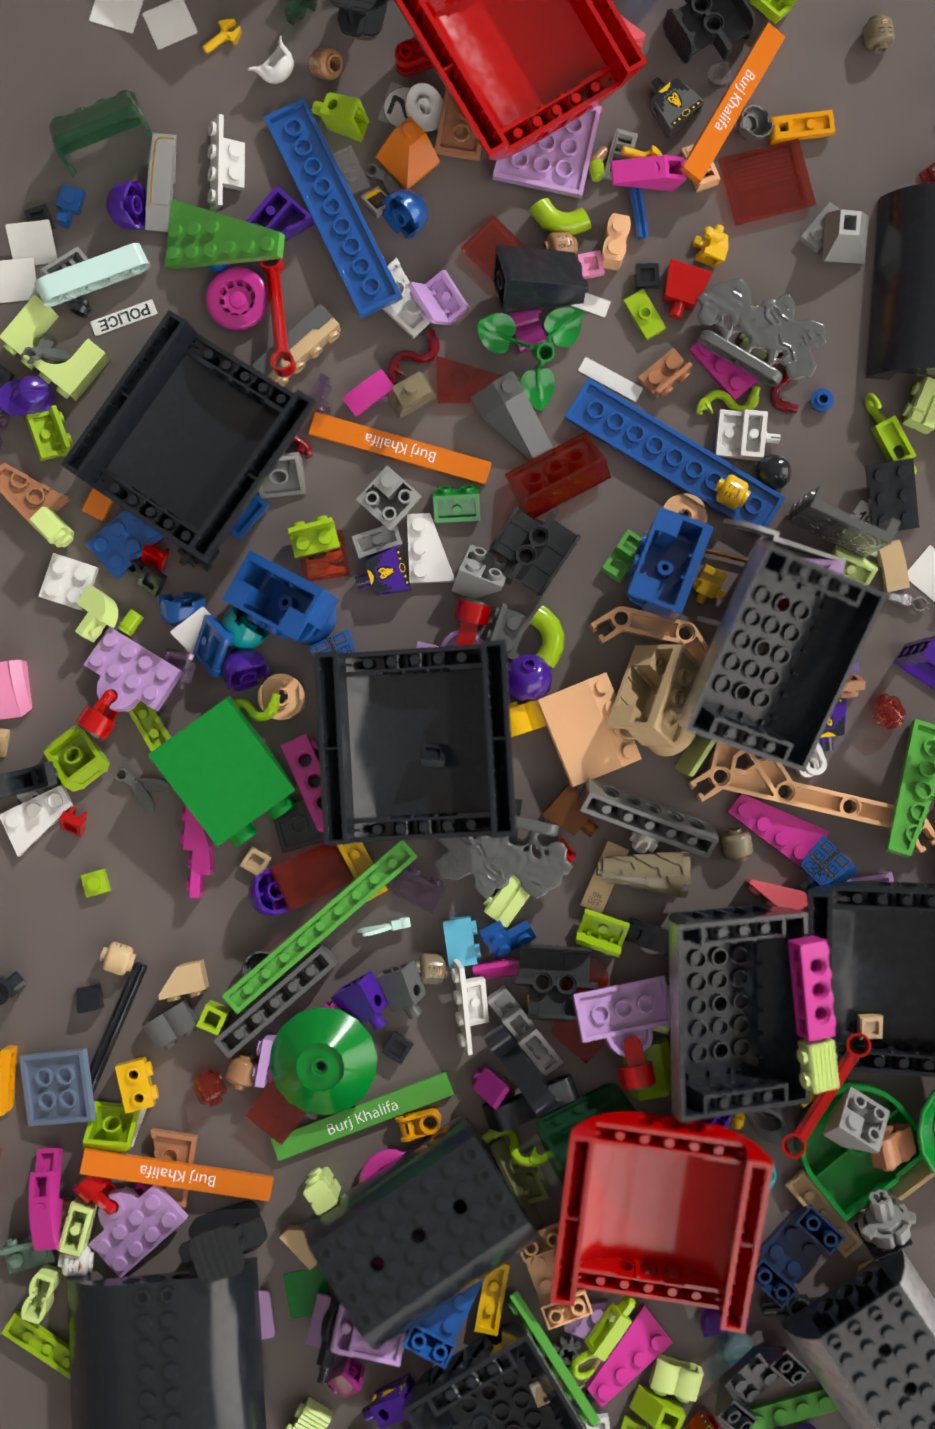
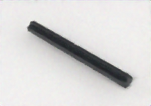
[90,962,147,1093]

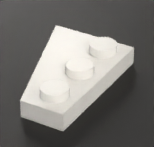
[383,257,429,339]
[407,513,455,584]
[0,785,74,857]

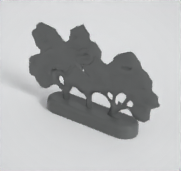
[697,278,827,387]
[435,815,573,900]

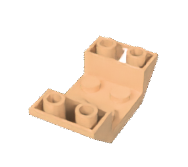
[520,1222,593,1330]

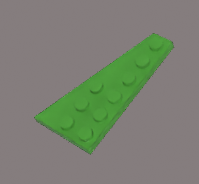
[165,199,285,270]

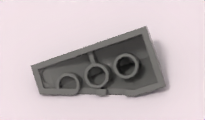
[470,370,556,466]

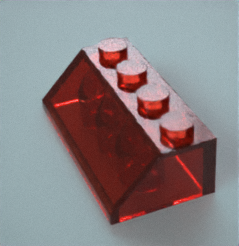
[504,432,611,519]

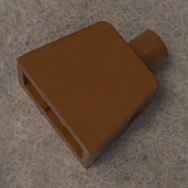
[541,782,599,837]

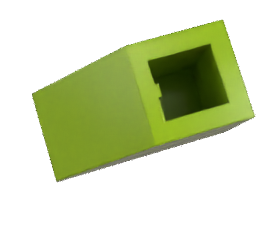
[629,1384,686,1429]

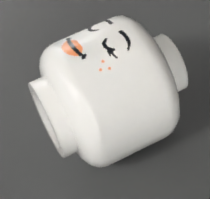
[58,1245,95,1277]

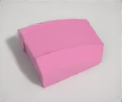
[0,660,32,720]

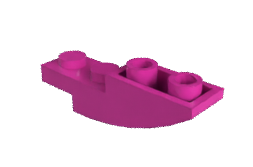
[180,806,214,898]
[29,1148,63,1250]

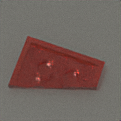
[436,356,502,404]

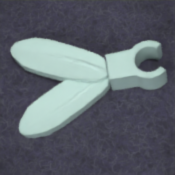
[356,917,411,936]

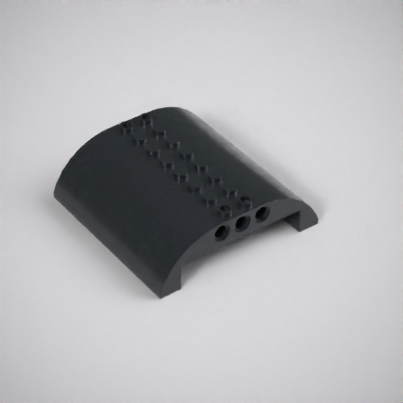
[866,182,935,380]
[60,310,318,564]
[314,640,517,846]
[808,881,935,1077]
[66,1257,267,1429]

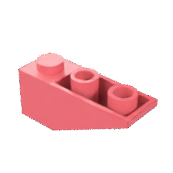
[745,878,808,912]

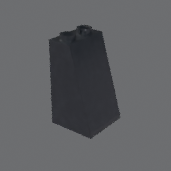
[492,245,589,314]

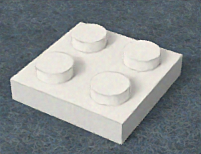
[38,553,99,612]

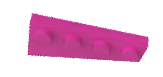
[727,794,830,868]
[585,1303,673,1407]

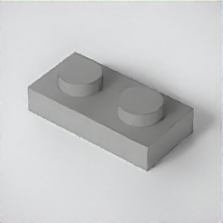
[799,202,840,254]
[352,525,403,560]

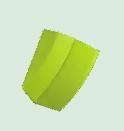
[43,725,110,792]
[622,1037,671,1101]

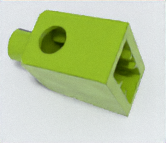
[312,92,370,142]

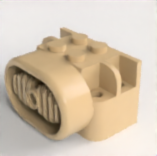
[606,644,701,756]

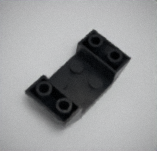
[714,1346,810,1429]

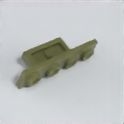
[491,1137,552,1229]

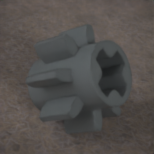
[553,1334,581,1366]

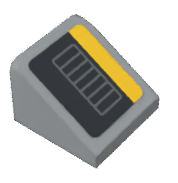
[361,186,387,219]

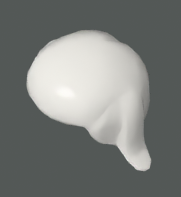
[248,35,294,84]

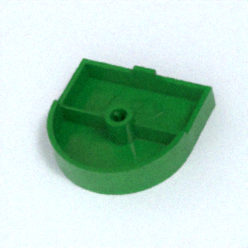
[794,1080,923,1222]

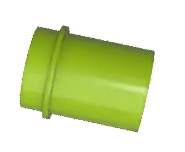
[118,609,144,636]

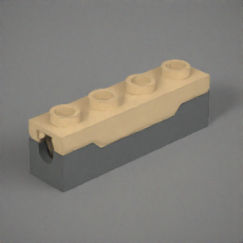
[252,303,341,386]

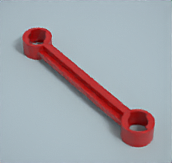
[259,259,296,377]
[782,1033,871,1159]

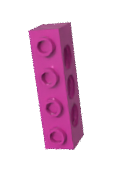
[281,734,323,832]
[788,935,836,1042]

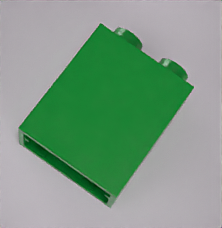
[148,696,297,848]

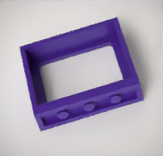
[893,635,935,691]

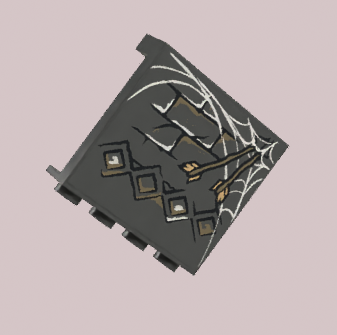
[789,485,901,557]

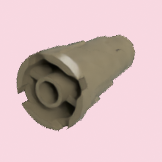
[596,850,690,898]

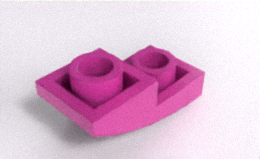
[342,369,394,417]

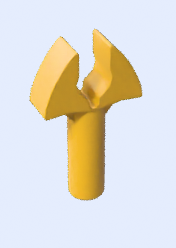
[202,19,242,54]
[621,145,662,158]

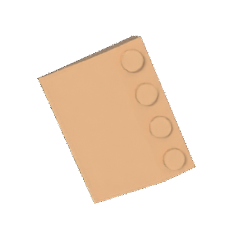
[536,672,642,787]

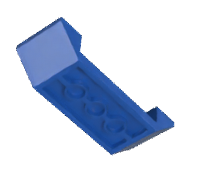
[402,1277,485,1369]

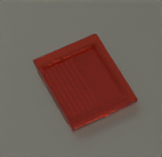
[718,139,816,226]

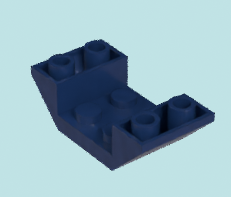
[754,1204,846,1309]

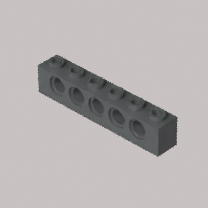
[578,778,719,858]
[213,943,339,1059]

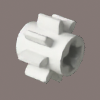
[629,831,659,854]

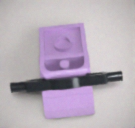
[306,1291,407,1384]

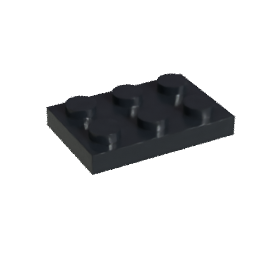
[865,458,920,531]

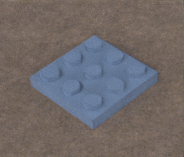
[19,1048,96,1126]

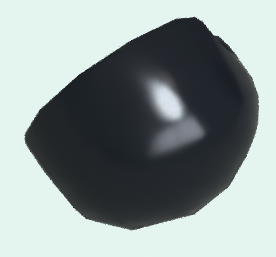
[756,454,791,490]

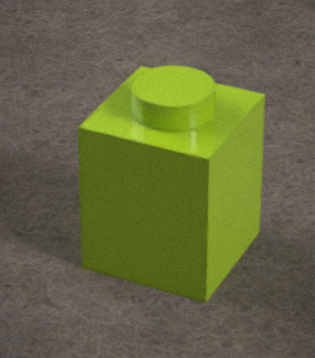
[196,1000,232,1036]

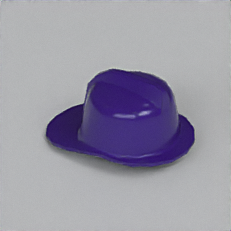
[0,376,55,416]

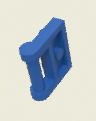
[193,615,234,677]

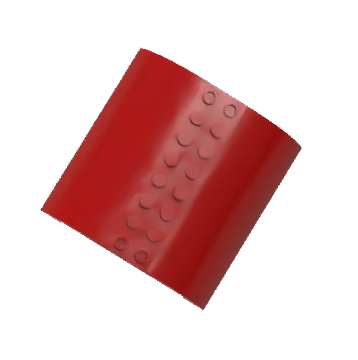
[394,0,648,160]
[550,1112,774,1334]

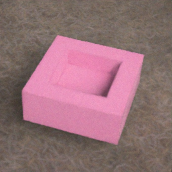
[577,250,605,279]

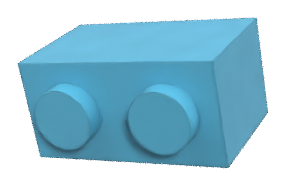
[443,915,481,968]

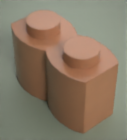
[870,1122,916,1171]

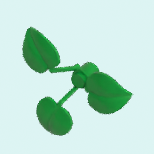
[477,307,585,411]

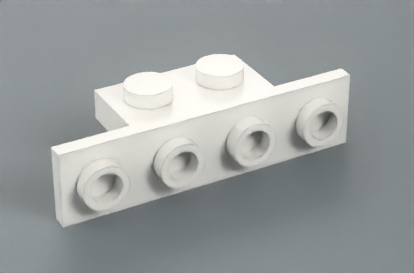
[207,114,245,212]
[451,959,489,1055]

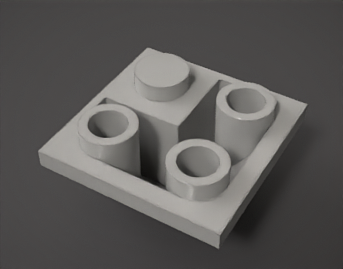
[822,209,869,264]
[356,465,422,531]
[452,545,513,599]
[823,1086,890,1154]

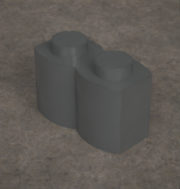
[143,998,199,1050]

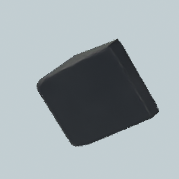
[77,984,105,1014]

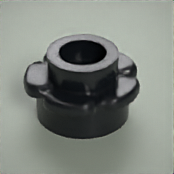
[69,297,92,318]

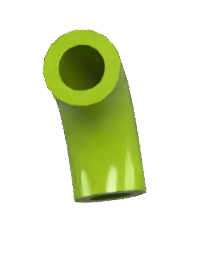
[529,198,591,236]
[529,605,564,669]

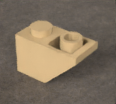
[158,959,209,1002]

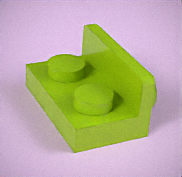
[287,515,341,559]

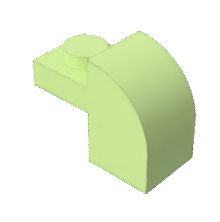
[75,584,118,643]

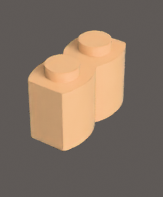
[601,213,631,271]

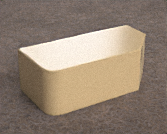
[279,1225,317,1270]

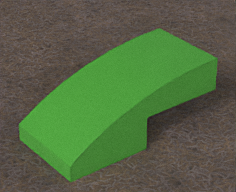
[600,529,642,583]

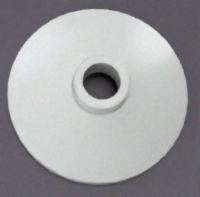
[405,83,443,132]

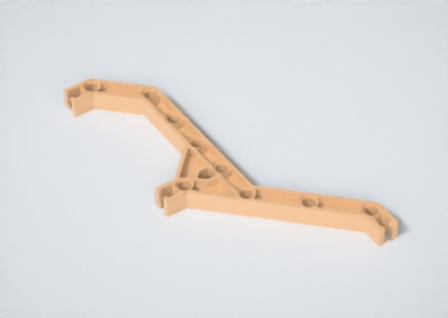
[589,606,935,853]

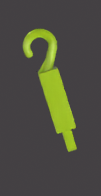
[865,393,917,476]
[570,1295,635,1380]

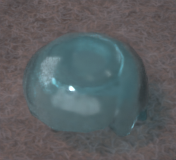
[716,1331,754,1367]

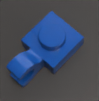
[56,184,86,228]

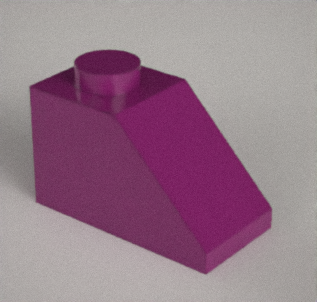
[471,1064,509,1109]
[327,1356,365,1399]

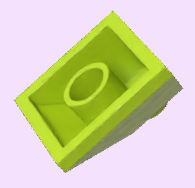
[82,1101,140,1153]

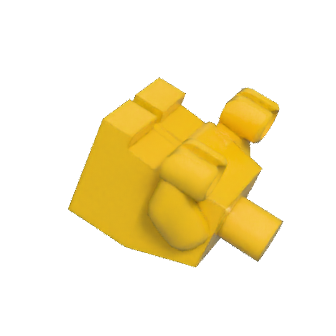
[692,224,728,268]
[692,563,728,604]

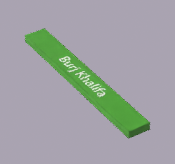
[271,1071,454,1161]

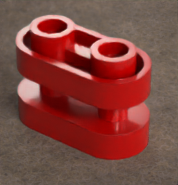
[394,37,434,77]

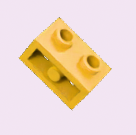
[115,1056,159,1114]

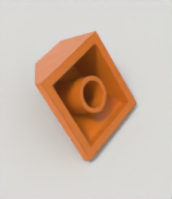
[375,117,440,189]

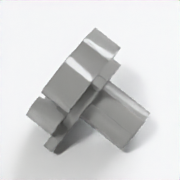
[858,1189,916,1249]

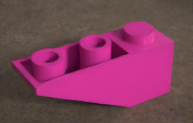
[610,155,686,192]

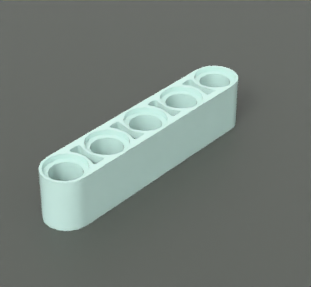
[34,243,150,307]

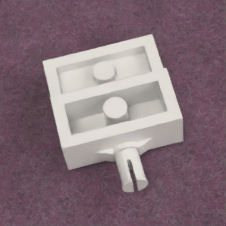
[715,409,780,461]

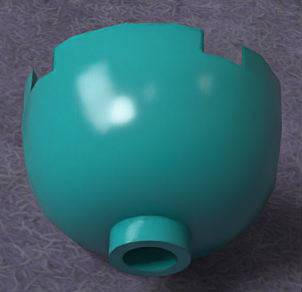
[221,605,269,649]

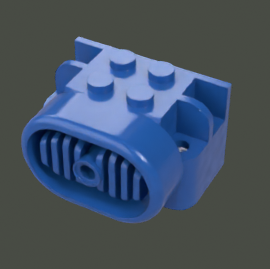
[627,507,713,622]
[222,550,339,645]

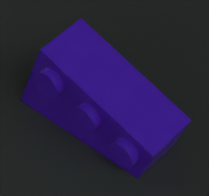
[246,185,314,242]

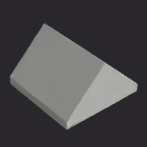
[259,452,306,498]

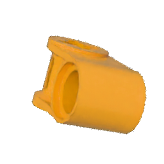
[395,1108,442,1142]

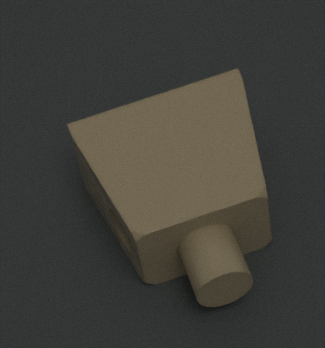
[388,371,437,419]

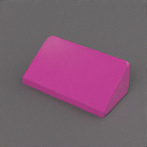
[472,957,519,979]

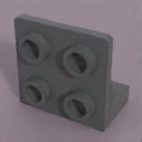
[485,603,528,660]

